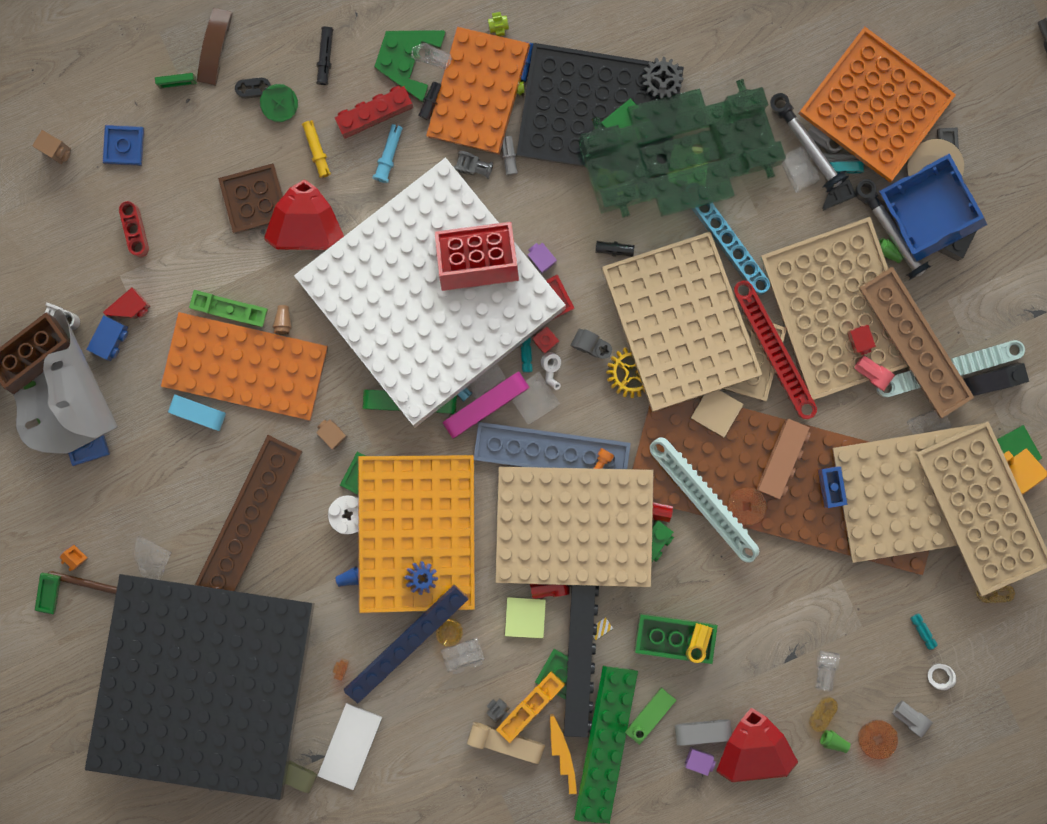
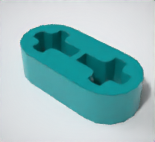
[830,161,864,174]

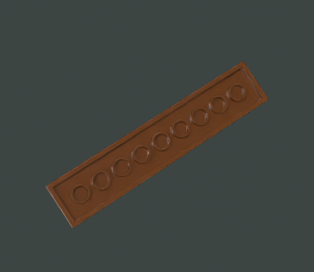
[195,435,303,591]

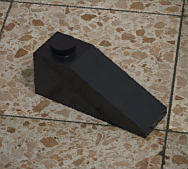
[963,362,1029,396]

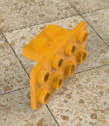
[1003,448,1047,495]

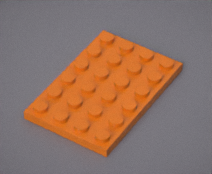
[426,27,530,154]

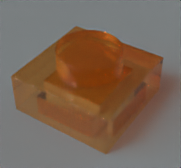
[333,658,350,681]

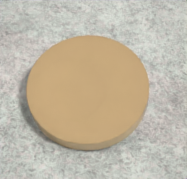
[907,139,964,176]

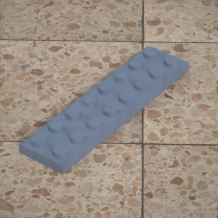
[474,422,631,469]

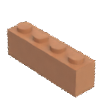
[756,419,811,499]

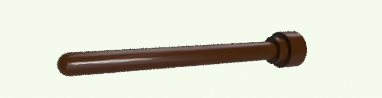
[48,571,117,595]

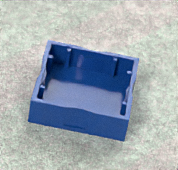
[880,153,987,261]

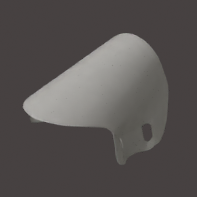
[13,309,118,454]

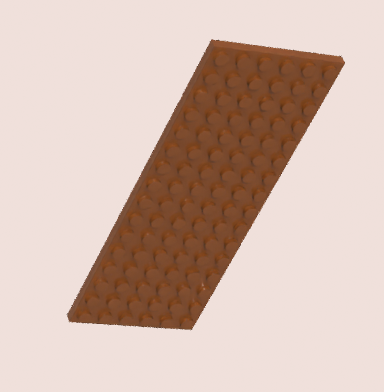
[632,397,929,575]

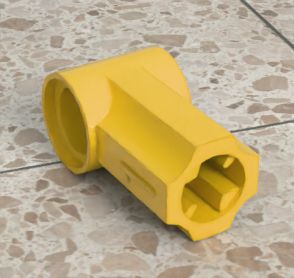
[686,623,713,663]

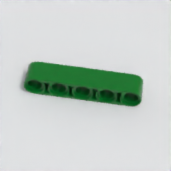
[362,389,457,414]

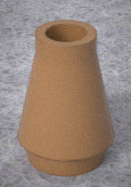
[273,305,292,335]

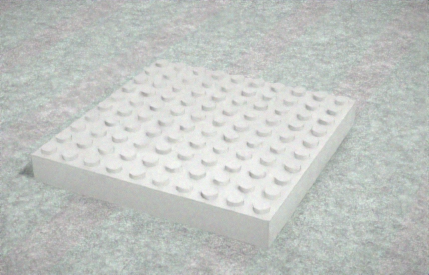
[294,157,566,428]

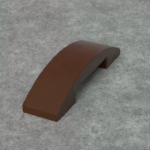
[197,8,233,86]

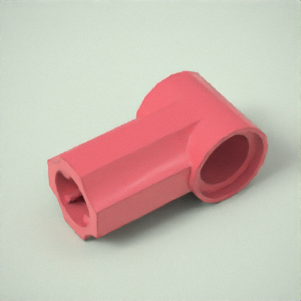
[854,355,895,391]

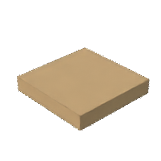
[691,390,744,438]

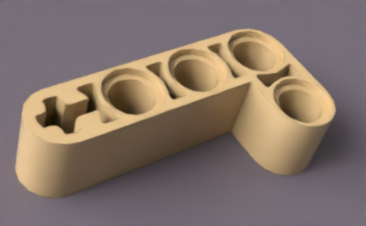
[467,722,545,764]

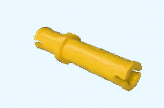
[302,120,331,178]

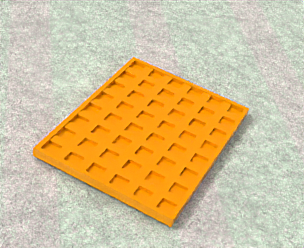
[358,455,475,613]

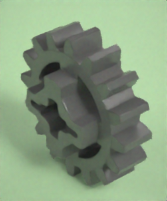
[641,57,684,100]

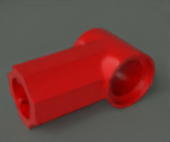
[653,502,673,523]
[530,584,570,599]

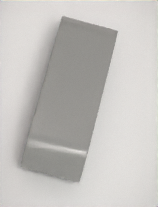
[675,719,732,745]

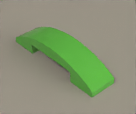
[189,290,268,327]

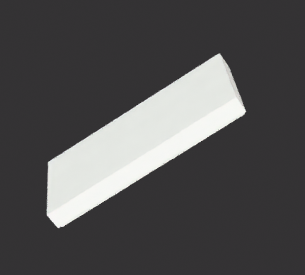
[318,703,382,790]

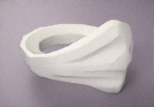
[927,664,956,690]

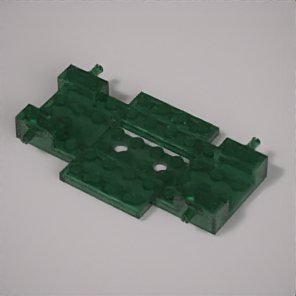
[578,79,786,218]

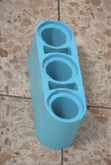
[168,394,226,431]

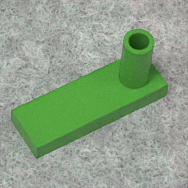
[625,687,676,745]

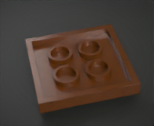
[218,163,283,234]

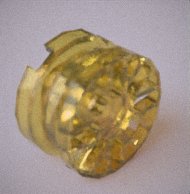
[436,619,463,647]

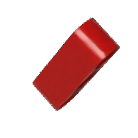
[119,201,149,258]

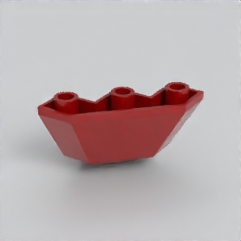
[264,179,344,250]
[716,708,798,783]

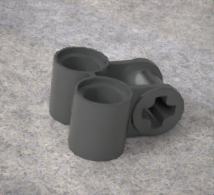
[570,328,612,359]

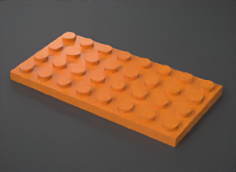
[161,312,328,421]

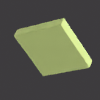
[505,597,546,638]

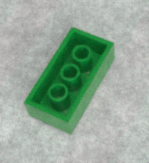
[634,613,718,664]

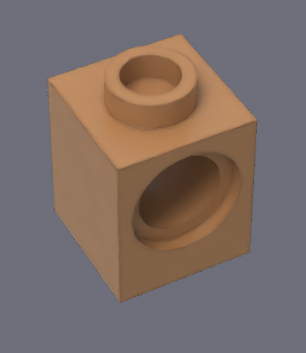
[316,419,348,450]

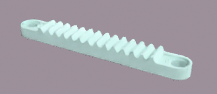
[876,340,1025,397]
[650,438,760,562]

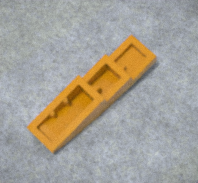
[496,671,565,743]
[550,714,577,794]

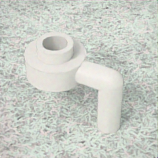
[541,352,561,390]

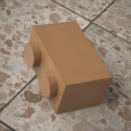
[32,130,71,165]

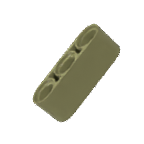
[285,760,317,793]

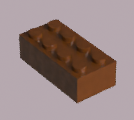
[0,312,70,394]

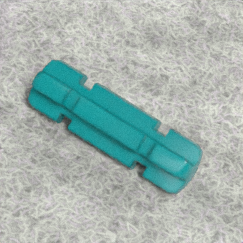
[521,337,532,373]
[911,614,938,650]

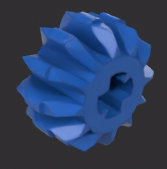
[404,561,438,595]

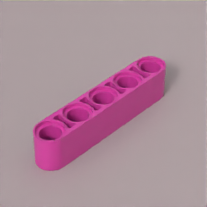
[442,372,530,439]

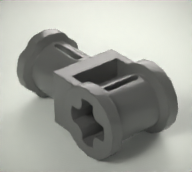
[454,151,494,179]

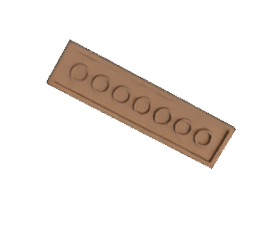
[859,267,974,418]

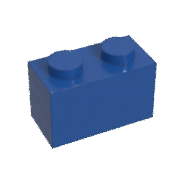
[86,315,128,361]
[818,466,848,508]

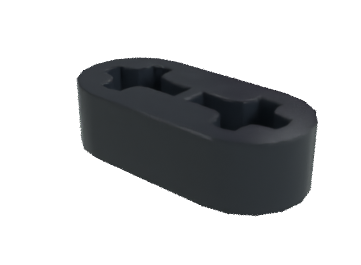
[235,78,271,99]

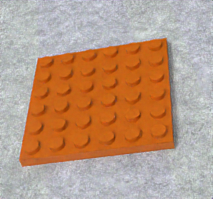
[798,26,956,183]

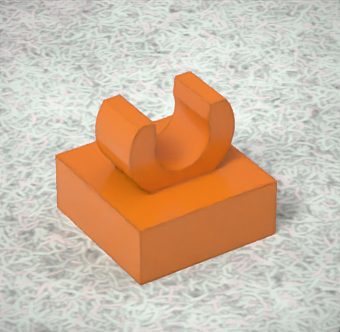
[60,545,88,571]

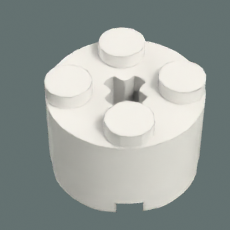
[328,496,358,534]

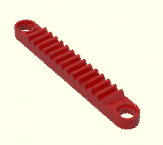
[733,281,817,419]

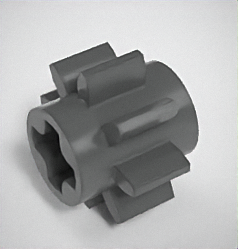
[486,698,510,723]

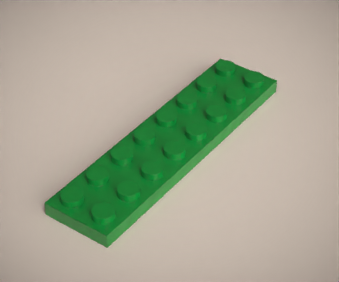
[574,665,638,824]

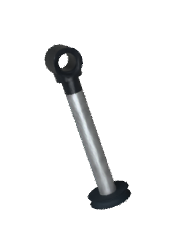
[770,93,849,192]
[855,179,931,280]

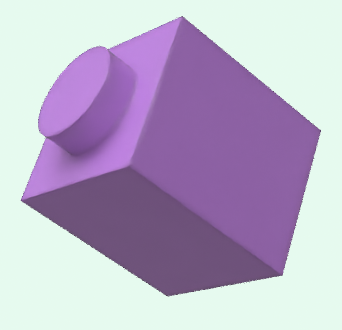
[528,242,557,274]
[684,747,716,776]

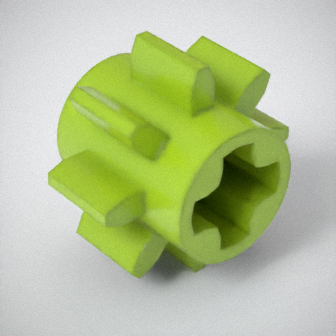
[488,12,509,36]

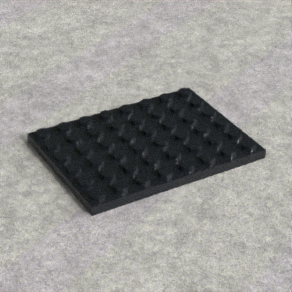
[516,43,684,180]

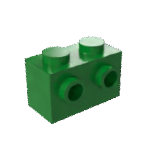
[652,520,674,562]

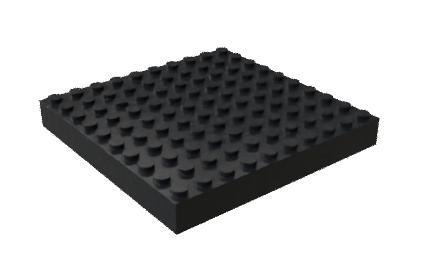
[85,574,315,800]

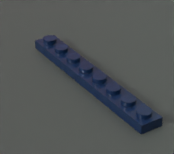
[344,584,469,704]

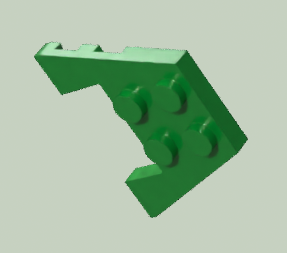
[374,30,446,102]

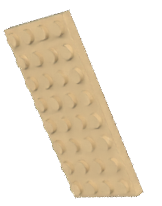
[915,421,1047,596]

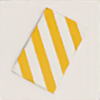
[593,617,613,640]

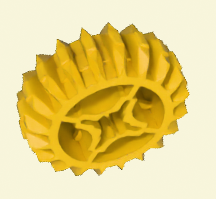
[606,347,646,398]

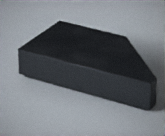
[822,179,856,211]

